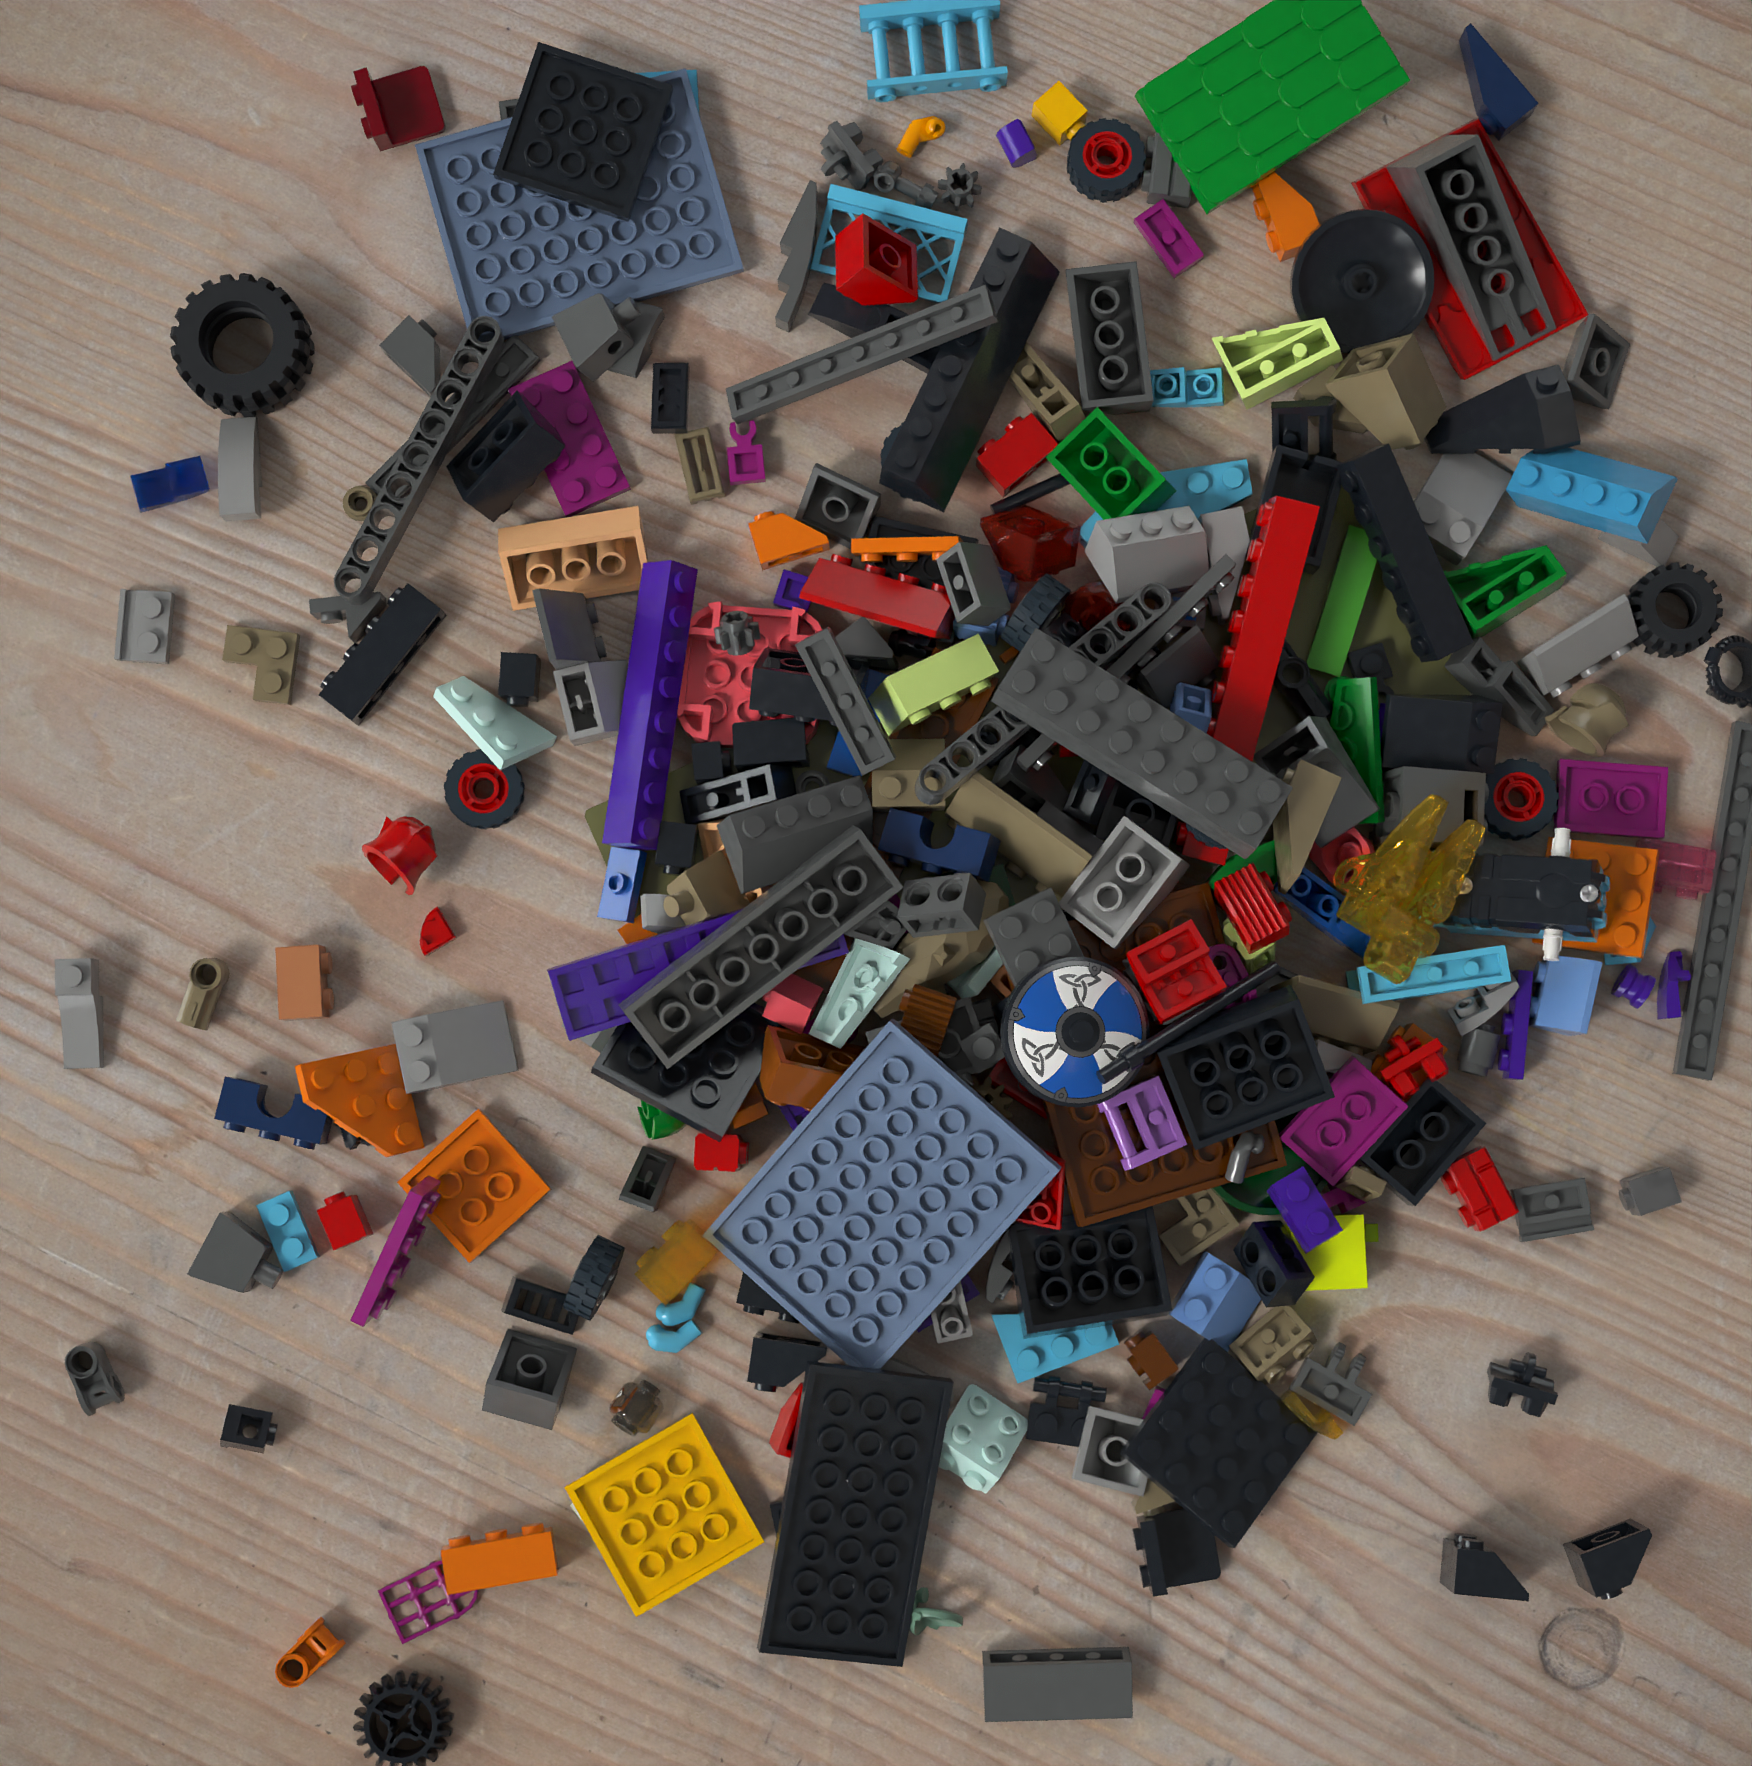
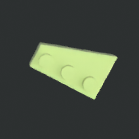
[1212,318,1343,410]
[868,634,999,736]

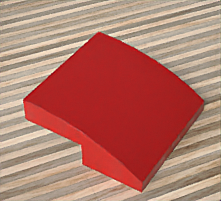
[1126,919,1227,1024]

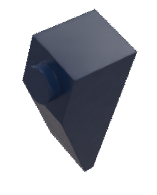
[1459,23,1539,141]

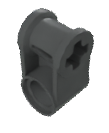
[65,1341,125,1416]

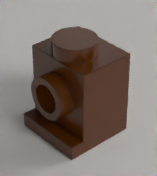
[1124,1330,1179,1390]

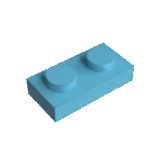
[256,1191,320,1272]

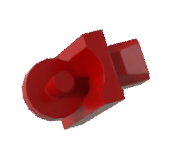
[1380,1034,1449,1100]

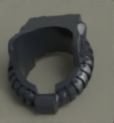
[1704,635,1752,708]

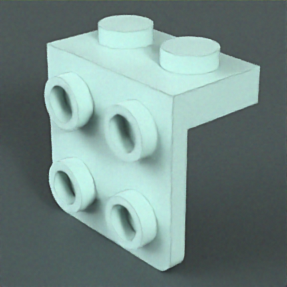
[939,1384,1028,1494]

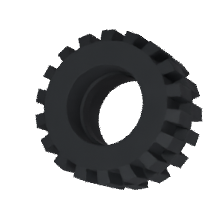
[1627,562,1723,658]

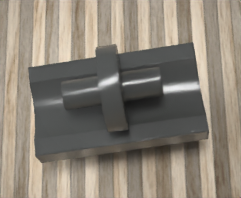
[820,121,883,191]

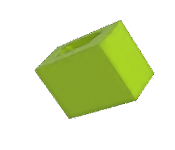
[1364,1223,1379,1242]

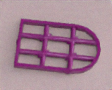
[378,1560,479,1644]

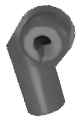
[1225,1131,1265,1183]

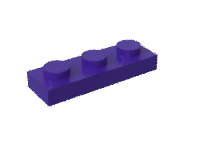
[1498,970,1533,1080]

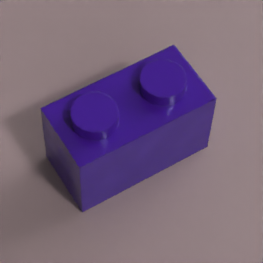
[1267,1167,1343,1254]

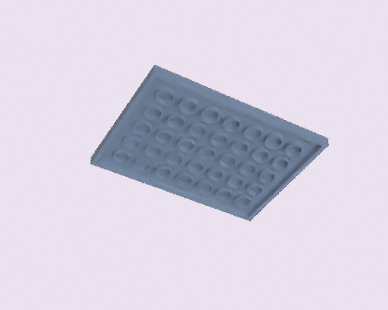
[415,68,744,343]
[702,1018,1062,1369]

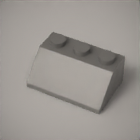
[1085,506,1209,603]
[1517,594,1639,698]

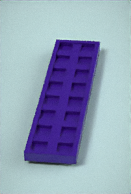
[547,908,849,1041]

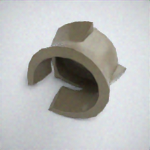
[1545,683,1629,757]

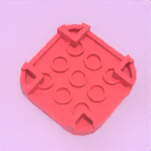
[677,601,822,748]

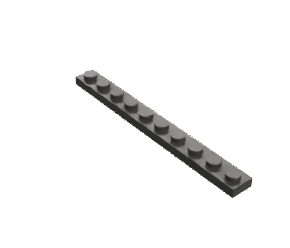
[1672,721,1752,1081]

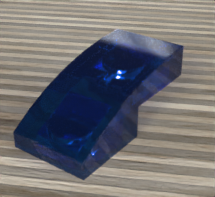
[130,456,210,513]

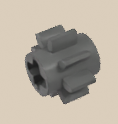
[938,163,982,211]
[714,611,761,656]

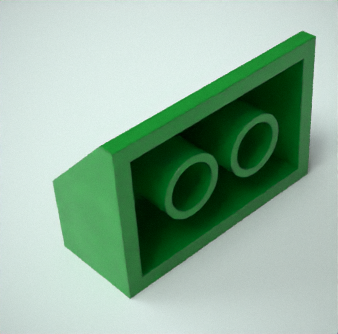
[1046,407,1177,520]

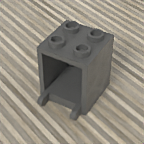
[1368,766,1489,851]

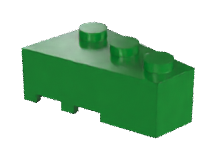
[1443,545,1567,639]

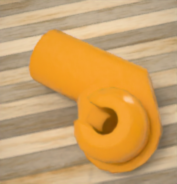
[896,116,946,158]

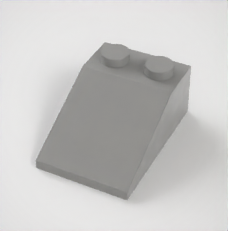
[1414,453,1512,566]
[1059,816,1191,949]
[391,1000,519,1094]

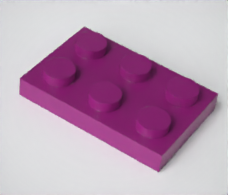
[1553,759,1668,840]
[1279,1055,1408,1186]

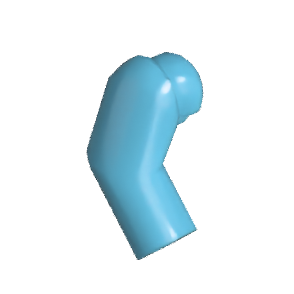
[656,1282,706,1326]
[646,1319,702,1353]

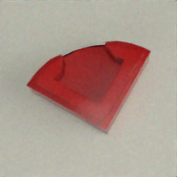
[420,907,457,956]

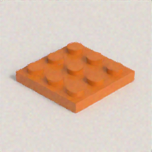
[1532,837,1660,959]
[397,1109,552,1263]

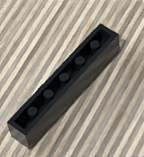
[1337,443,1473,663]

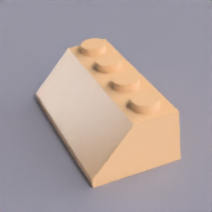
[498,506,649,611]

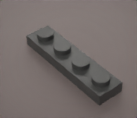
[795,627,896,775]

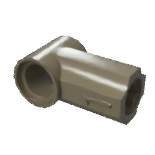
[176,958,230,1030]

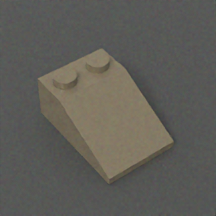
[1273,760,1342,895]

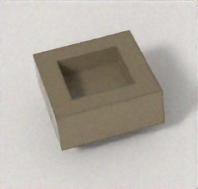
[1335,1166,1387,1202]

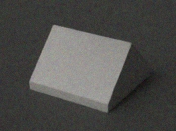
[1072,1406,1148,1497]

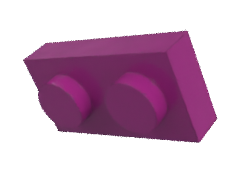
[1133,199,1204,279]

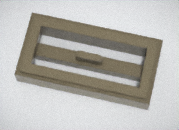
[674,426,725,505]

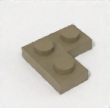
[222,625,300,705]
[1158,1188,1239,1266]

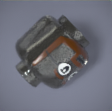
[609,1379,664,1437]

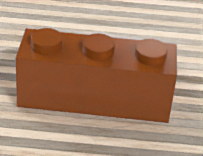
[760,1025,866,1112]

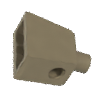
[663,850,750,926]

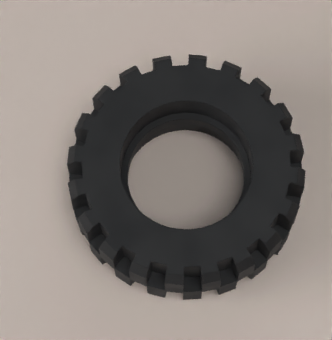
[170,273,315,417]

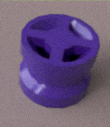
[1611,963,1656,1009]

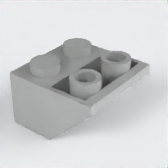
[553,660,628,746]

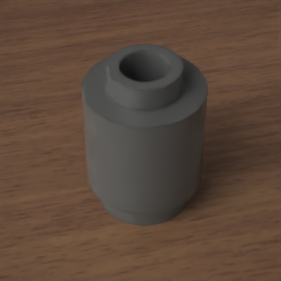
[1457,1024,1501,1077]

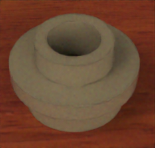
[343,486,377,522]

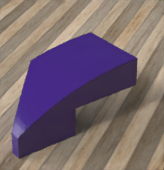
[1657,951,1691,1020]

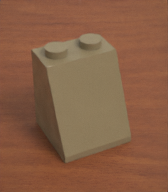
[1325,333,1447,450]

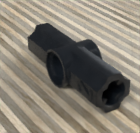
[1273,639,1333,721]

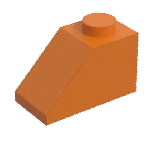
[748,511,830,571]

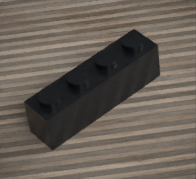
[319,583,447,726]

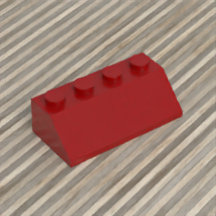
[799,554,955,640]

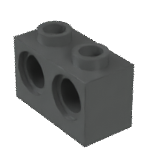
[897,873,986,938]

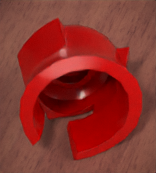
[362,816,438,895]

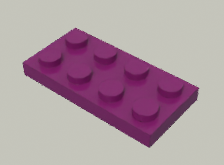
[508,361,631,517]
[350,1175,441,1327]

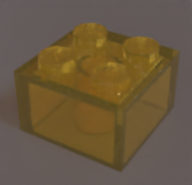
[634,1219,720,1306]

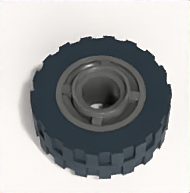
[1001,573,1071,652]
[563,1235,625,1321]

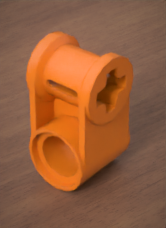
[275,1617,346,1688]

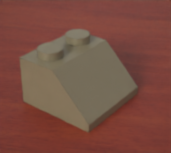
[872,739,946,812]

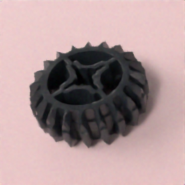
[353,1670,454,1766]

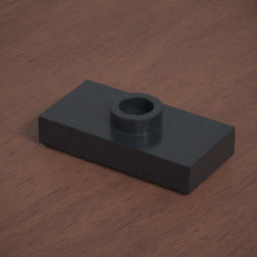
[651,363,690,434]

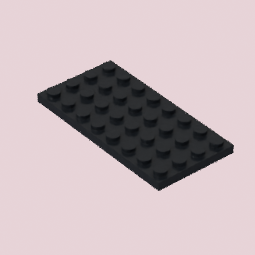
[757,1361,954,1667]

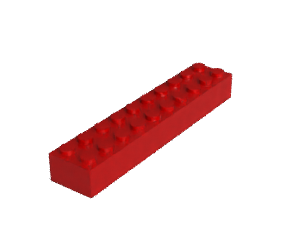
[1172,496,1320,866]

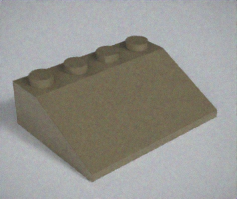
[945,772,1092,900]

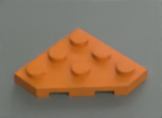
[295,1044,425,1158]

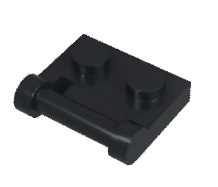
[1271,396,1337,470]

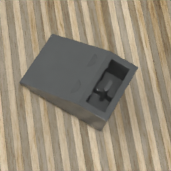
[1253,716,1380,848]

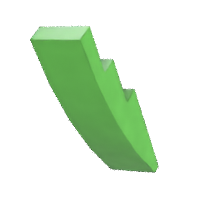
[1306,524,1377,677]

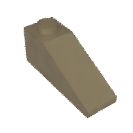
[1009,342,1086,444]

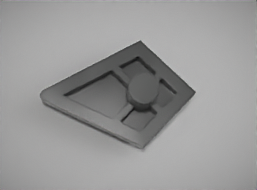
[844,900,907,949]

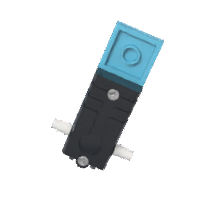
[1372,828,1610,961]

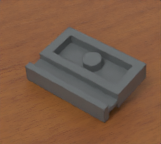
[1510,1178,1594,1242]

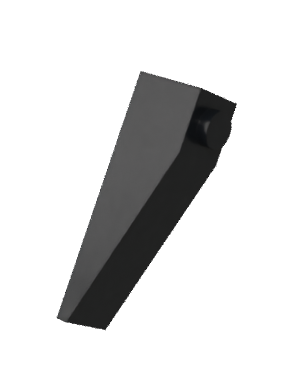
[1424,364,1581,454]

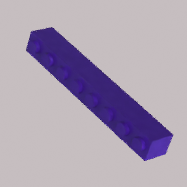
[602,560,698,850]

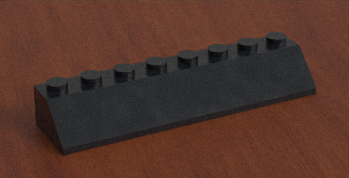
[879,227,1060,513]

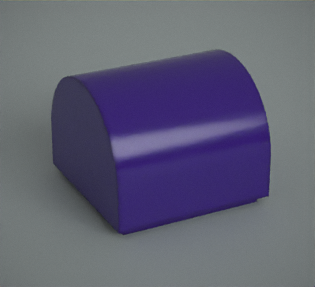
[996,119,1037,168]

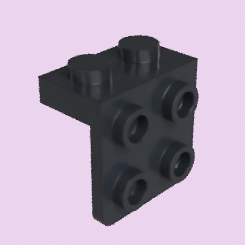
[1132,1508,1221,1597]

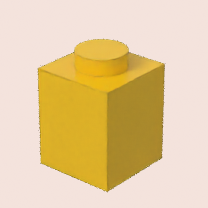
[1031,81,1088,146]

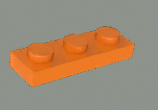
[851,536,963,563]

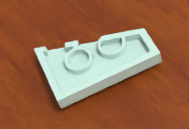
[433,676,557,770]
[809,938,910,1049]

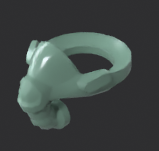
[909,1587,963,1635]

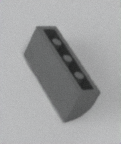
[982,1647,1133,1722]

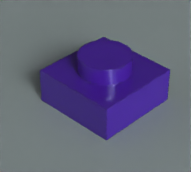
[773,569,812,613]

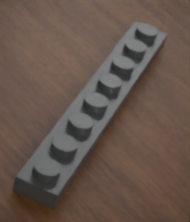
[725,285,998,424]
[1017,554,1236,773]

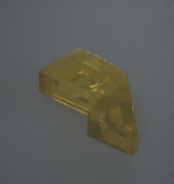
[1279,1389,1343,1440]

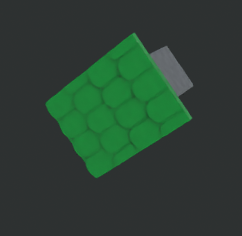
[1135,0,1410,215]

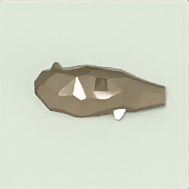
[873,880,1009,1018]

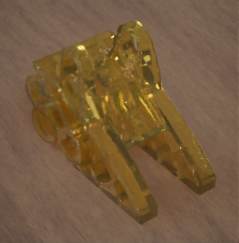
[1333,794,1486,984]

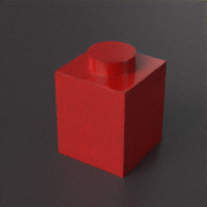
[317,1191,373,1250]

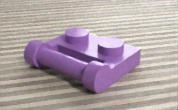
[1097,1076,1187,1171]

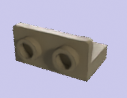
[1229,1306,1317,1385]

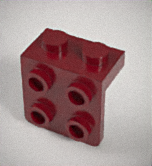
[351,66,446,152]

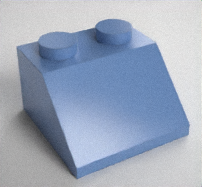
[1528,955,1603,1036]
[1169,1251,1261,1352]

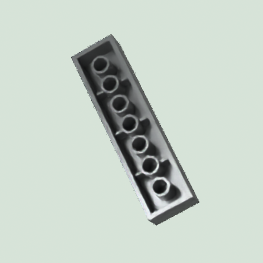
[991,628,1293,860]
[618,825,904,1069]

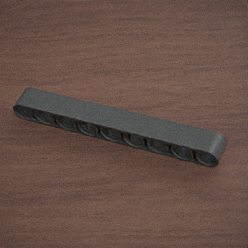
[334,316,505,605]
[914,582,1171,805]

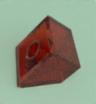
[980,505,1081,582]

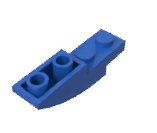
[1273,867,1397,965]

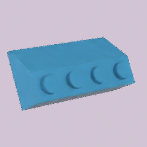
[1506,448,1678,544]

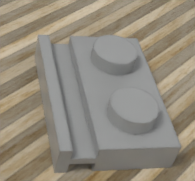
[114,589,175,664]

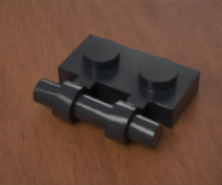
[1025,1375,1107,1447]

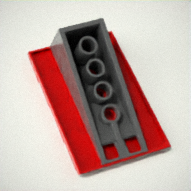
[1351,119,1588,380]

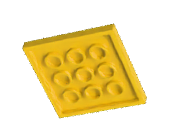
[564,1412,764,1617]

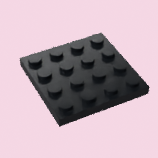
[493,42,673,222]
[591,1002,786,1142]
[1120,1338,1318,1548]

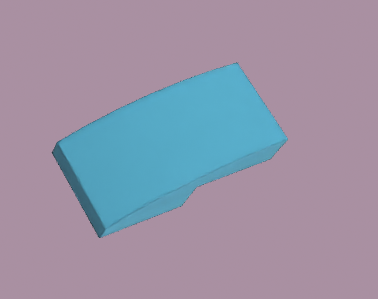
[1150,367,1224,408]

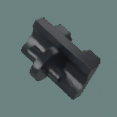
[1487,1352,1558,1417]

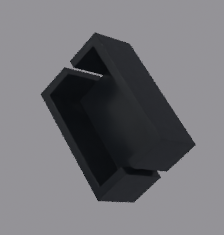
[1246,445,1343,575]

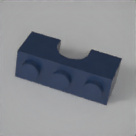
[878,808,1001,882]
[214,1076,333,1150]

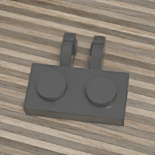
[1289,1342,1372,1426]

